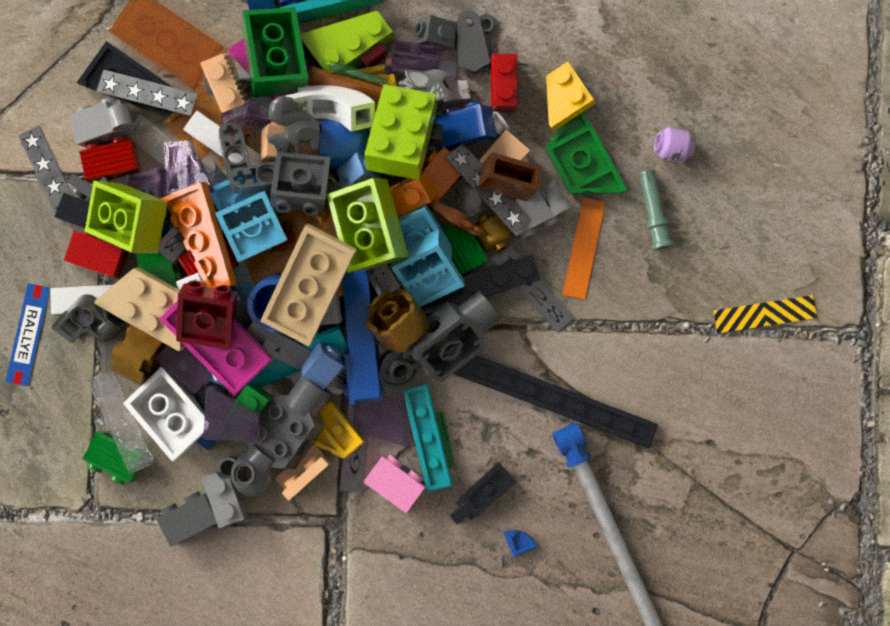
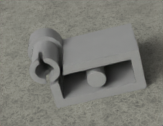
[511,180,572,240]

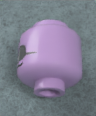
[654,127,695,164]

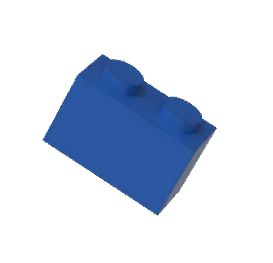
[435,101,497,150]

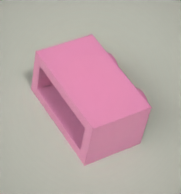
[364,454,425,513]

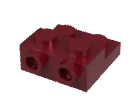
[176,280,238,350]

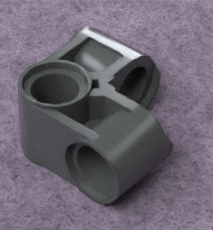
[51,294,124,343]

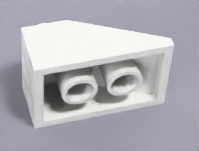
[123,367,213,462]

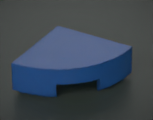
[504,530,538,557]

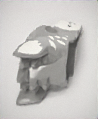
[398,69,471,114]

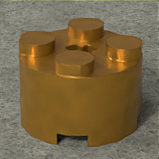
[365,289,429,353]
[110,325,167,386]

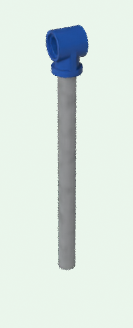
[552,422,663,626]

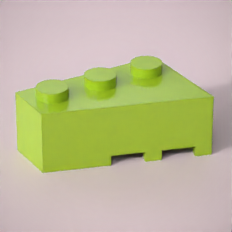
[300,11,394,75]

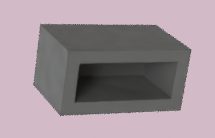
[156,491,217,547]

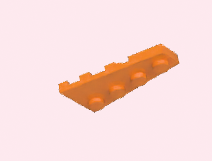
[161,182,237,288]

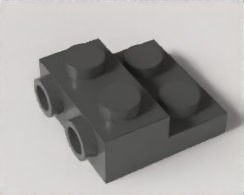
[270,151,331,216]

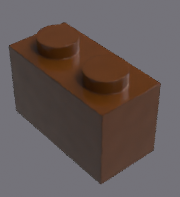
[478,152,542,201]

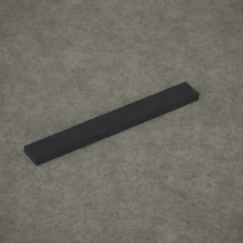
[454,355,658,448]

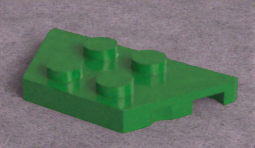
[545,111,627,195]

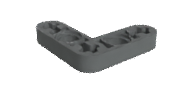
[219,122,275,195]

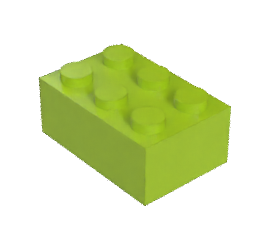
[364,84,437,180]
[326,178,409,273]
[85,180,168,254]

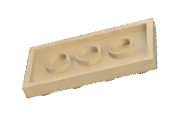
[260,223,357,346]

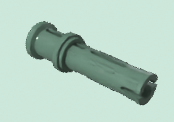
[639,170,675,250]

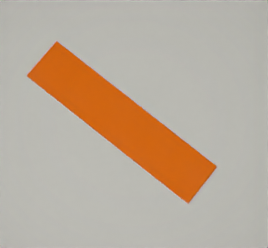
[562,197,606,300]

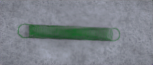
[322,60,395,87]

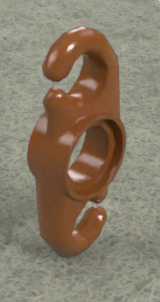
[426,200,484,236]

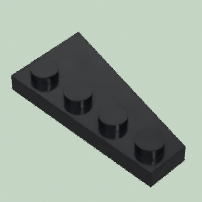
[77,41,183,122]

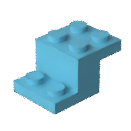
[209,174,288,262]
[391,204,465,307]

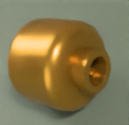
[475,214,512,254]

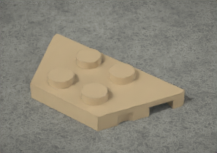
[94,267,185,351]

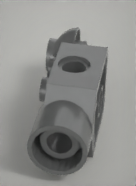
[379,290,501,387]
[231,375,333,496]

